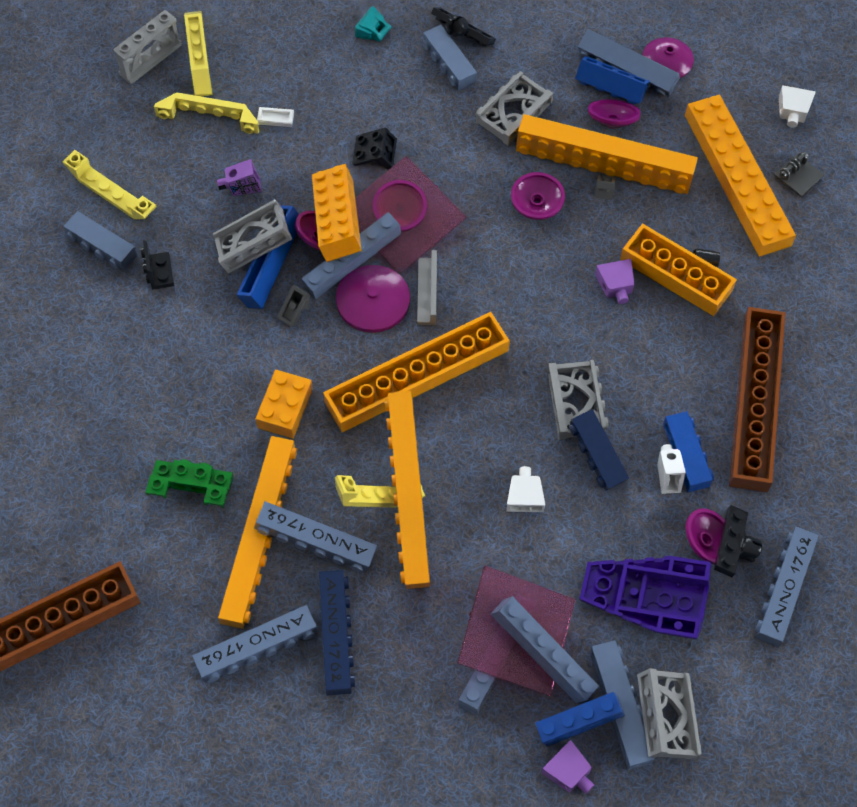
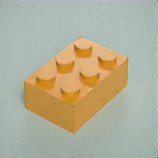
[255,369,313,439]

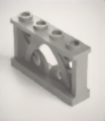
[113,10,182,85]
[475,71,553,146]
[213,200,292,274]
[547,360,609,440]
[637,668,701,759]

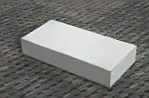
[257,107,294,127]

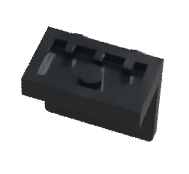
[352,127,397,169]
[140,240,174,290]

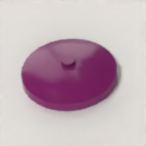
[336,265,410,333]

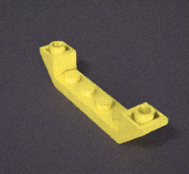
[184,11,213,97]
[154,93,259,134]
[63,150,157,219]
[335,475,425,508]

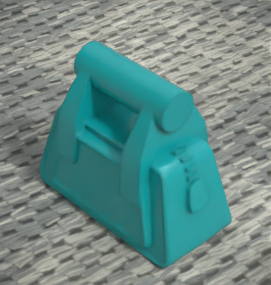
[355,6,392,42]

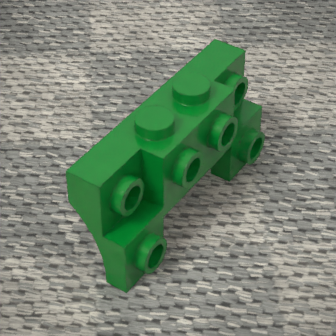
[145,459,234,508]

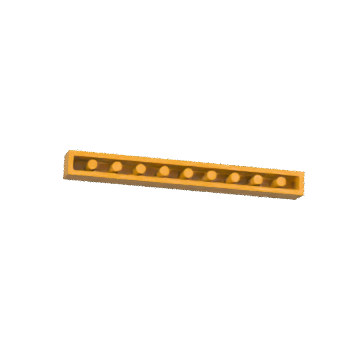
[385,391,431,589]
[218,436,297,629]

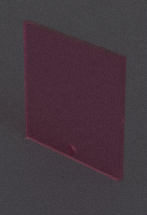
[355,156,466,274]
[457,566,576,696]

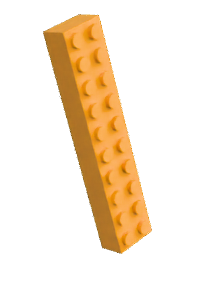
[685,94,796,257]
[516,114,698,194]
[323,312,510,433]

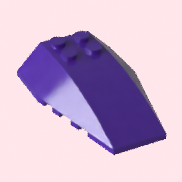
[580,556,711,640]

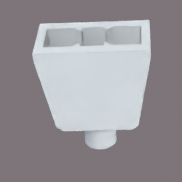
[779,85,815,128]
[657,444,685,494]
[506,466,545,512]

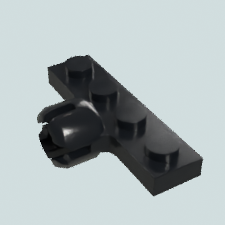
[431,7,496,47]
[714,505,762,578]

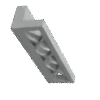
[417,250,437,325]

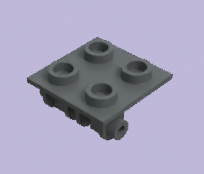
[774,152,824,196]

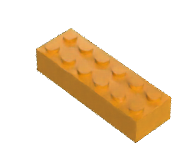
[312,163,362,262]
[620,223,737,316]

